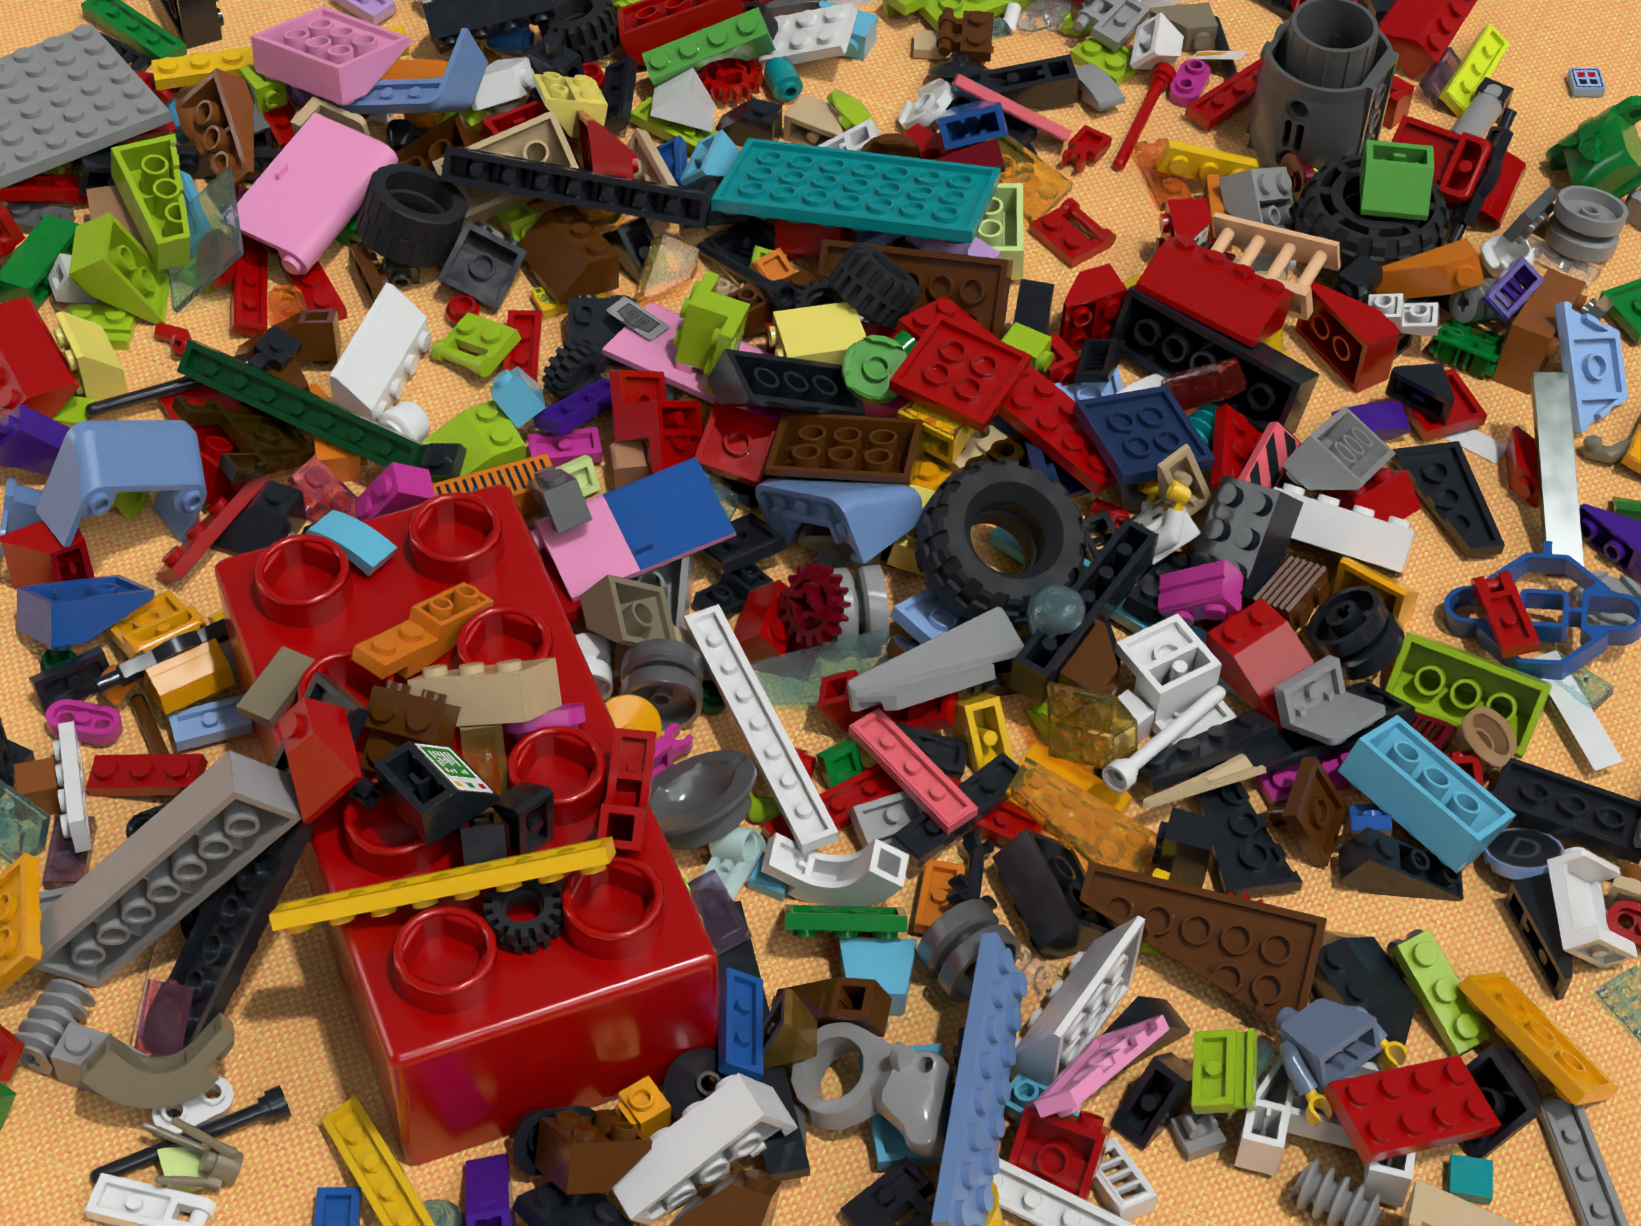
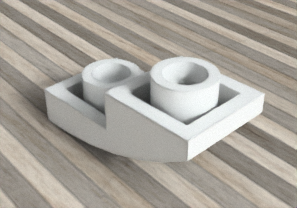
[1368,293,1439,336]

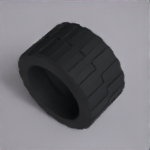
[356,164,468,268]

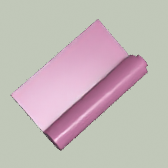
[222,112,398,275]
[602,303,774,411]

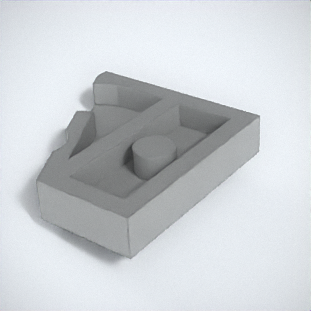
[848,791,924,849]

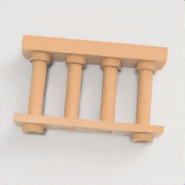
[1210,212,1341,321]

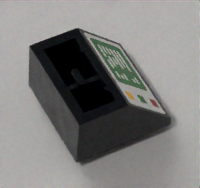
[373,741,500,846]

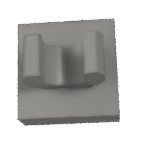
[1169,1111,1227,1162]

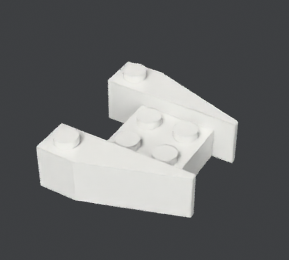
[1234,1057,1416,1207]

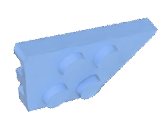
[1554,301,1628,434]

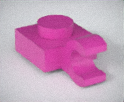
[652,723,693,778]

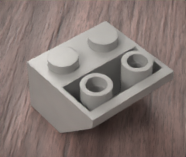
[1219,167,1297,231]

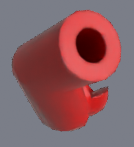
[154,322,192,357]
[1089,498,1131,530]

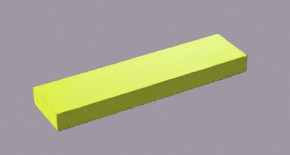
[1439,23,1510,118]

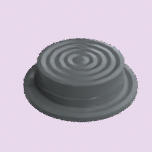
[650,750,757,850]

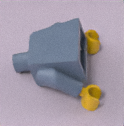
[1276,998,1407,1127]

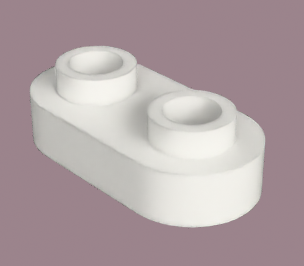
[151,1076,234,1135]

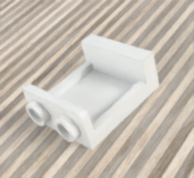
[1547,847,1638,968]

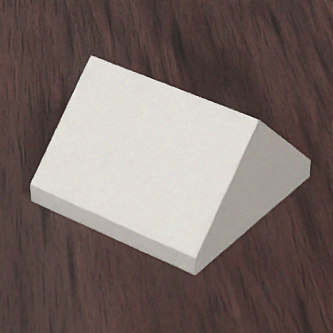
[650,67,715,132]

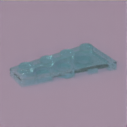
[750,628,887,705]

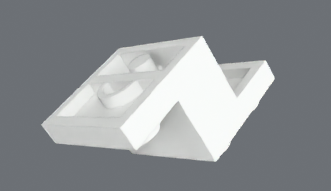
[1115,613,1237,747]

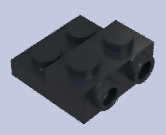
[437,221,527,312]

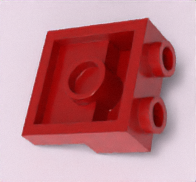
[1008,1100,1112,1201]

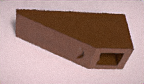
[235,309,341,364]
[774,977,892,1037]

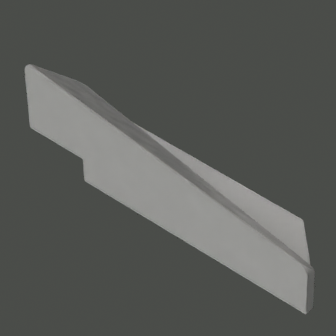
[847,607,1024,712]

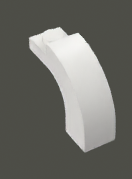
[761,833,909,906]

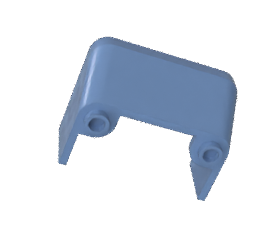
[331,28,488,115]
[35,420,207,547]

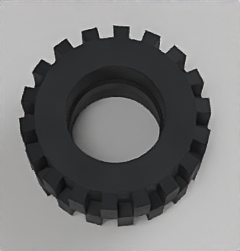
[538,0,620,64]
[829,242,922,328]

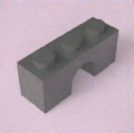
[527,466,593,534]

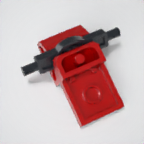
[1391,108,1526,243]

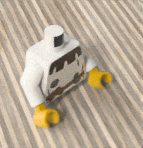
[1132,479,1201,566]

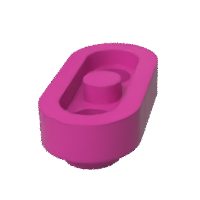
[1168,59,1211,108]
[45,699,123,745]
[503,703,586,740]

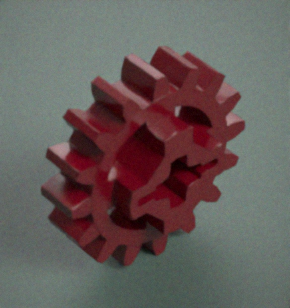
[779,564,851,646]

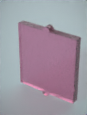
[134,979,194,1057]

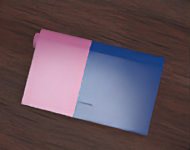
[530,457,736,602]

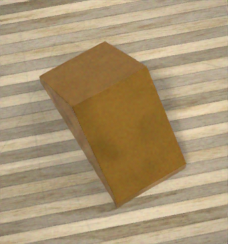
[763,988,818,1069]

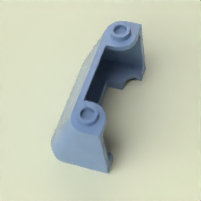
[755,476,923,564]

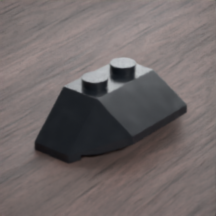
[1311,930,1418,1063]

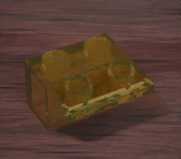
[1047,682,1138,769]

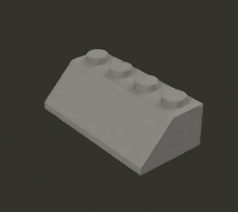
[1282,406,1396,490]

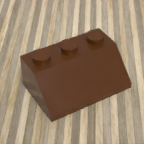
[520,205,620,305]

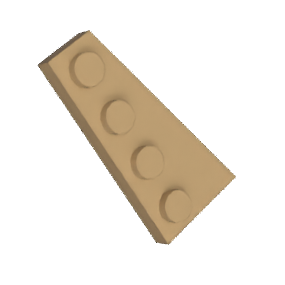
[627,127,678,241]

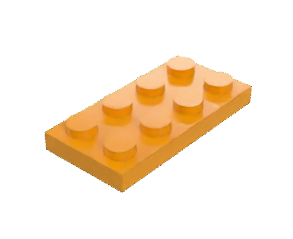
[1458,972,1619,1106]

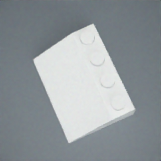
[1009,915,1146,1086]

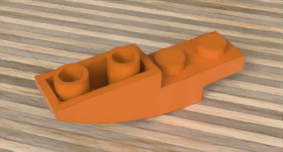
[352,582,494,679]

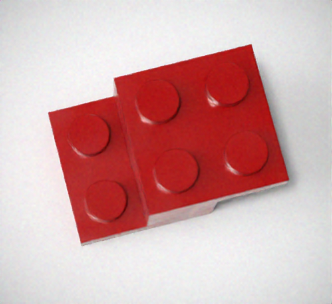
[609,370,705,473]

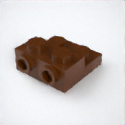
[360,680,461,772]

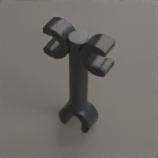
[946,828,997,910]

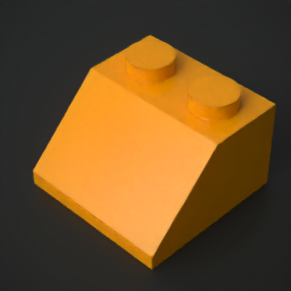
[1331,557,1419,627]

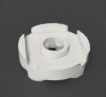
[898,78,957,131]

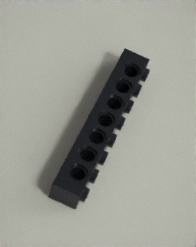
[441,145,713,229]

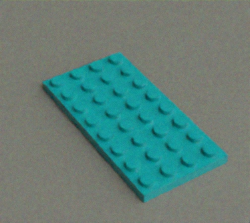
[711,138,1001,244]

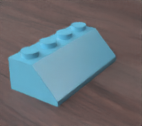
[1338,715,1516,873]

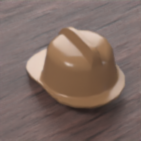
[1455,706,1517,768]

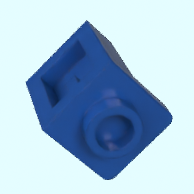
[1350,804,1392,839]

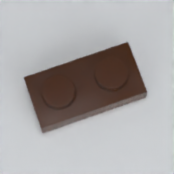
[350,241,389,303]

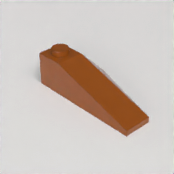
[175,68,254,191]

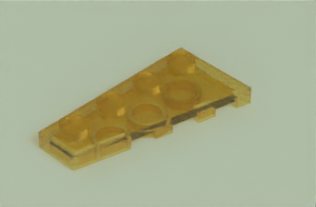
[1006,756,1157,873]

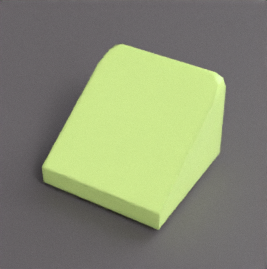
[157,1147,206,1193]

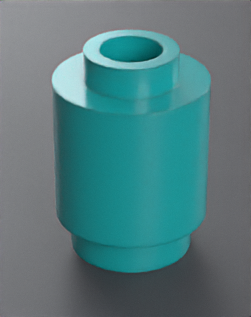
[764,57,803,102]

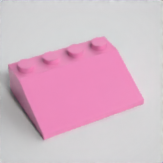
[251,6,411,106]

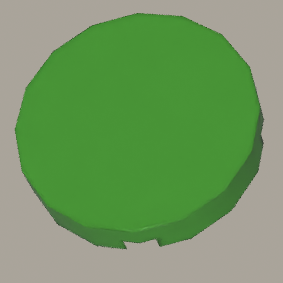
[841,335,907,404]

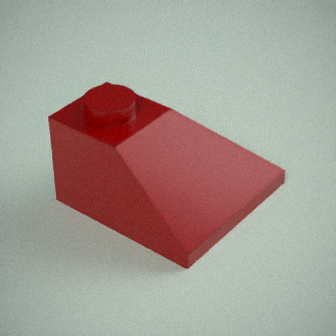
[278,697,363,824]

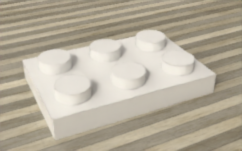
[758,2,858,70]

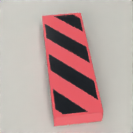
[1238,422,1300,489]

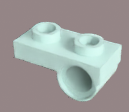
[693,826,767,904]

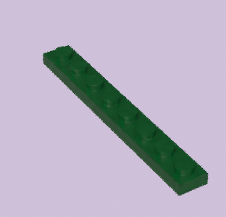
[177,339,427,468]

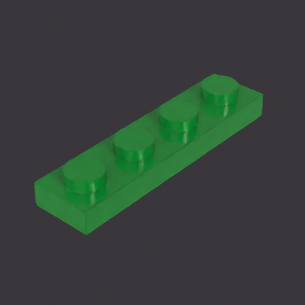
[81,0,187,60]

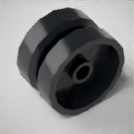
[1307,585,1405,681]

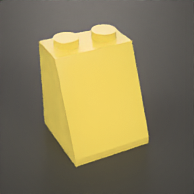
[767,302,866,365]

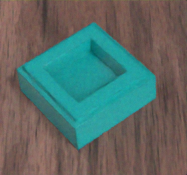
[1447,1154,1493,1205]

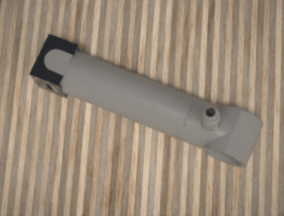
[1450,77,1514,138]

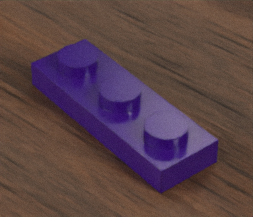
[533,378,612,436]

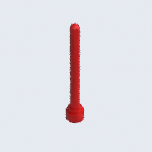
[1113,62,1176,170]

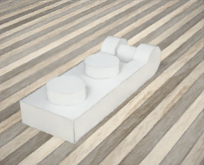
[84,1173,217,1226]

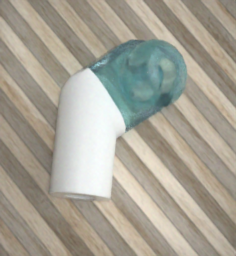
[992,2,1021,38]

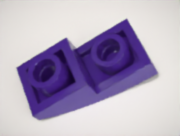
[1331,401,1411,441]

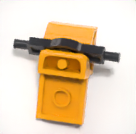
[93,590,236,715]

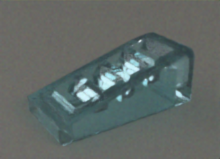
[1596,965,1641,1042]

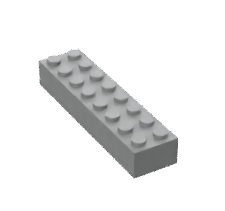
[32,750,302,988]

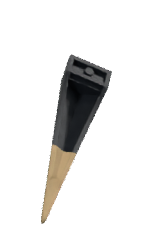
[1143,681,1415,810]

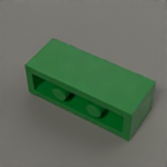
[0,214,80,310]

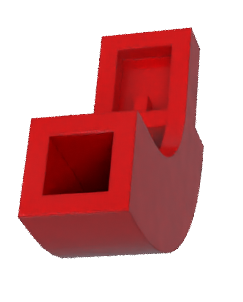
[817,669,958,734]
[597,728,657,853]

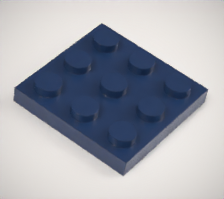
[1072,385,1216,486]

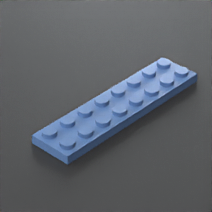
[931,932,1028,1226]

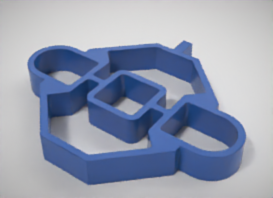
[1444,541,1641,680]

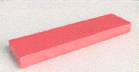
[951,74,1072,142]
[849,707,978,835]

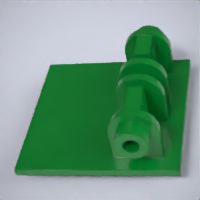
[1429,319,1505,378]

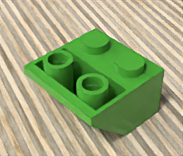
[1360,140,1434,221]

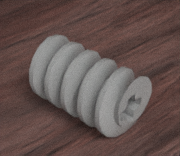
[1449,277,1524,323]
[13,979,96,1074]
[1287,1157,1385,1226]

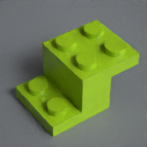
[673,271,750,394]

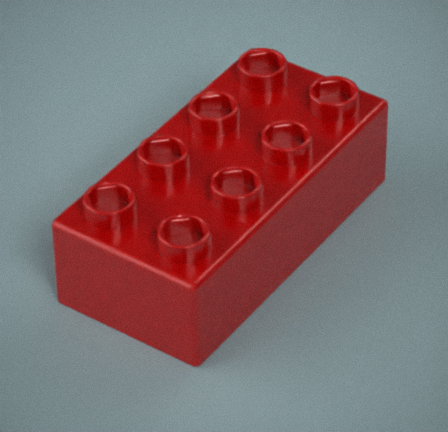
[215,484,718,1166]

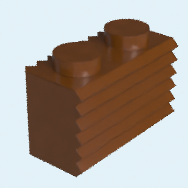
[1250,555,1331,631]

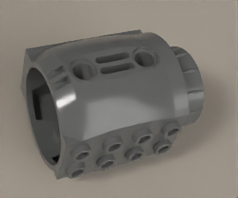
[1246,0,1399,171]

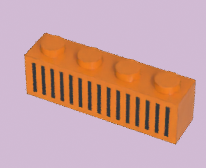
[432,453,553,517]

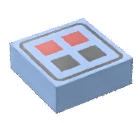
[1567,68,1606,97]

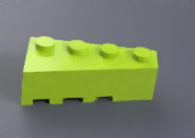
[111,134,190,271]

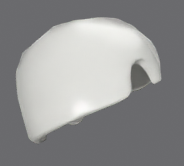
[1480,235,1535,279]

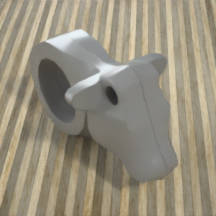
[791,1022,954,1159]

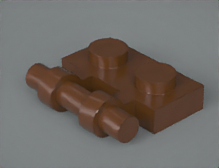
[936,7,994,62]

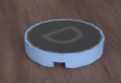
[1483,828,1564,880]

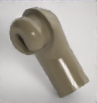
[1582,435,1631,464]

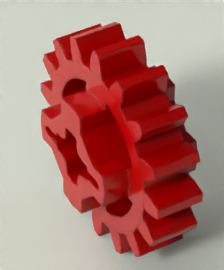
[696,58,763,104]

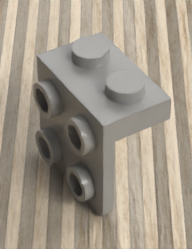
[1273,655,1386,746]

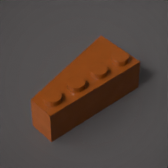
[1492,269,1588,395]

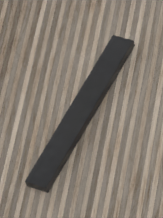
[702,900,810,1181]

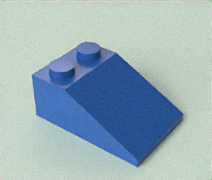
[17,574,154,651]

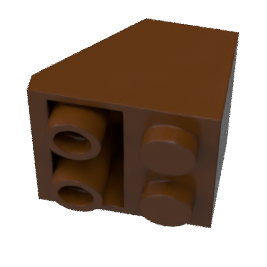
[535,1109,652,1195]

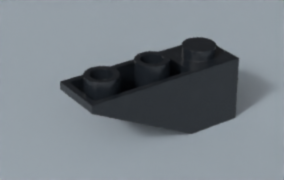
[1338,827,1464,902]

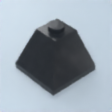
[209,480,307,556]
[1462,1044,1542,1159]

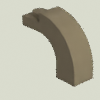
[81,1012,235,1109]

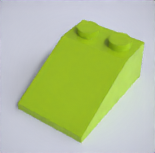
[69,212,171,325]
[421,400,526,484]

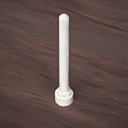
[1102,685,1226,793]

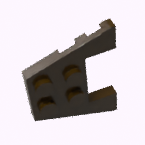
[172,396,315,483]

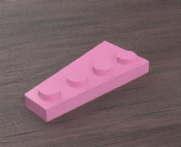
[1034,1014,1170,1118]

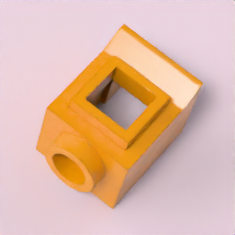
[616,1075,672,1138]

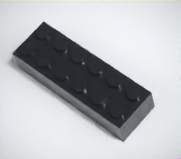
[1110,285,1320,434]

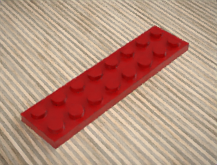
[896,296,1118,495]

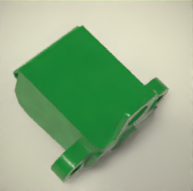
[1545,95,1641,199]

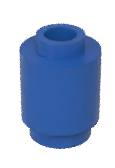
[486,25,535,56]

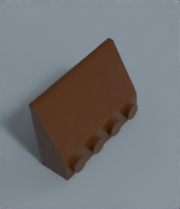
[765,411,924,484]

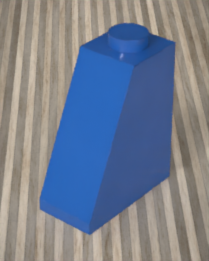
[938,100,1008,150]

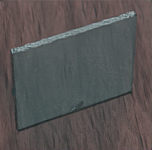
[168,168,244,313]

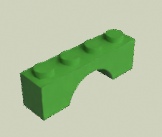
[642,7,776,87]

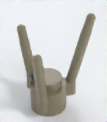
[141,1117,243,1191]

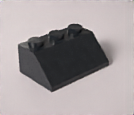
[992,829,1115,958]

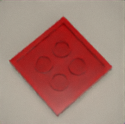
[888,313,1032,433]

